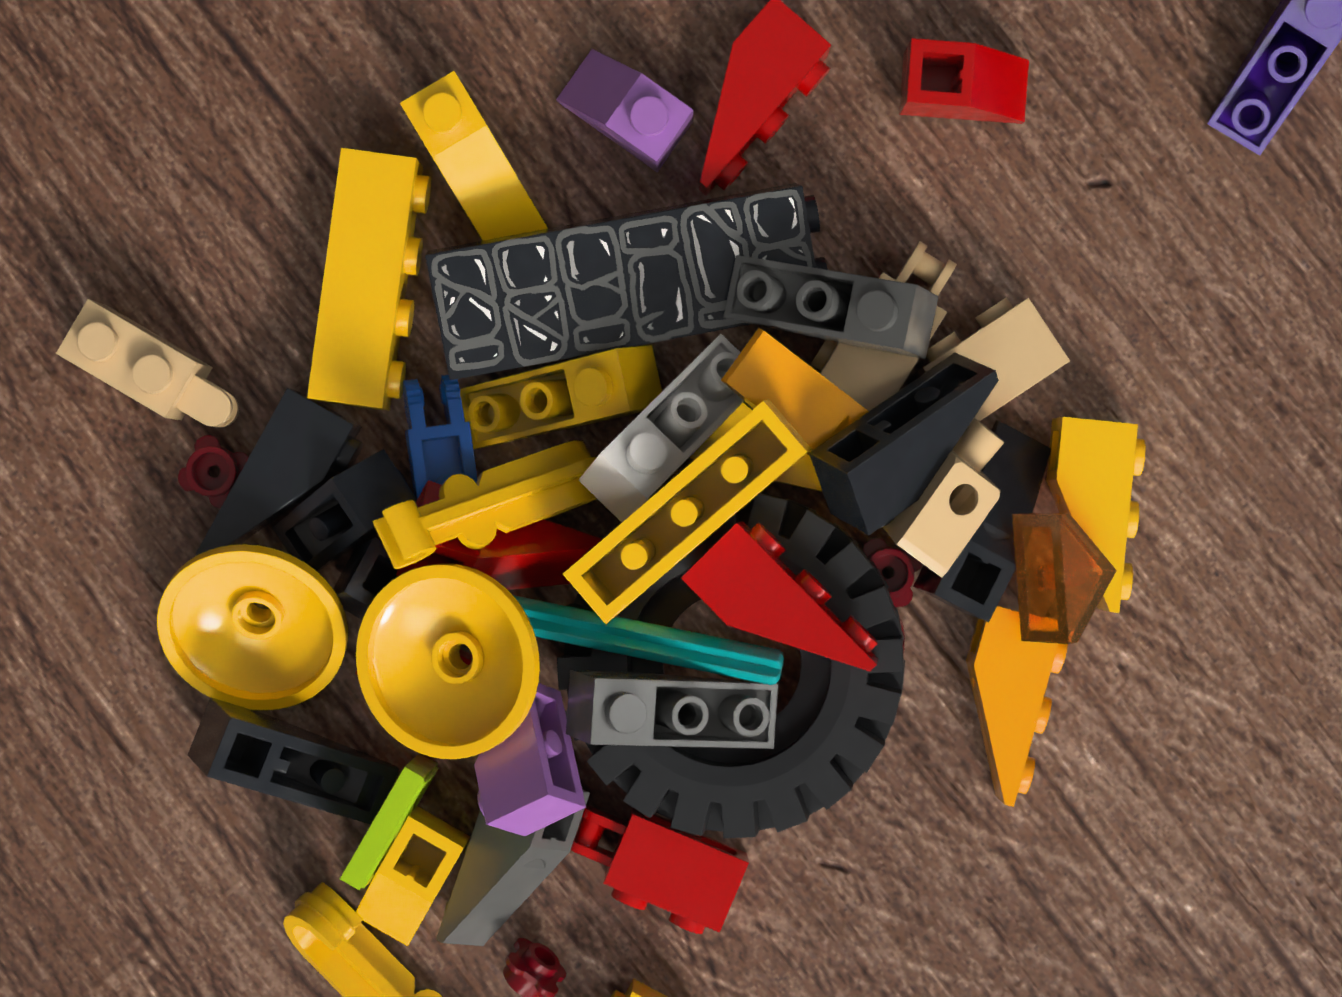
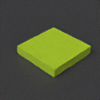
[340,753,439,890]

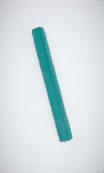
[513,595,784,685]

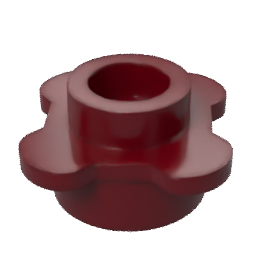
[178,435,249,508]
[862,538,922,607]
[503,938,566,997]

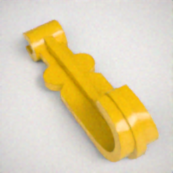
[373,440,597,569]
[283,882,442,997]

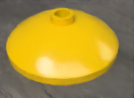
[157,544,348,710]
[356,564,540,759]

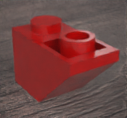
[899,38,1029,124]

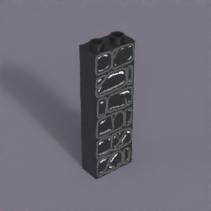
[425,183,828,380]

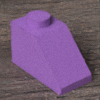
[556,49,693,172]
[474,683,586,836]

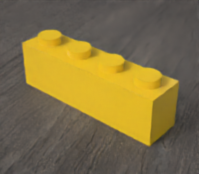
[307,148,431,411]
[563,399,811,624]

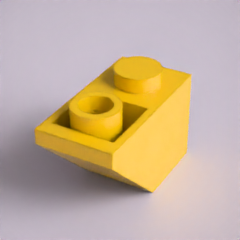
[356,806,471,946]

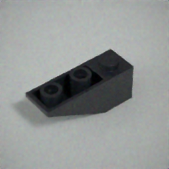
[913,420,1051,622]

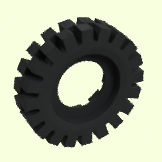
[557,492,905,839]

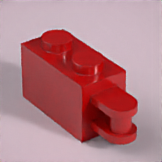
[571,805,749,934]

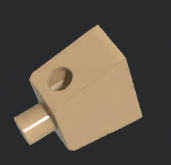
[883,418,1004,577]

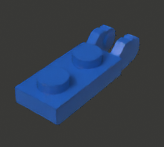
[403,375,478,499]

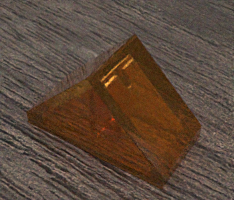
[1012,513,1117,644]

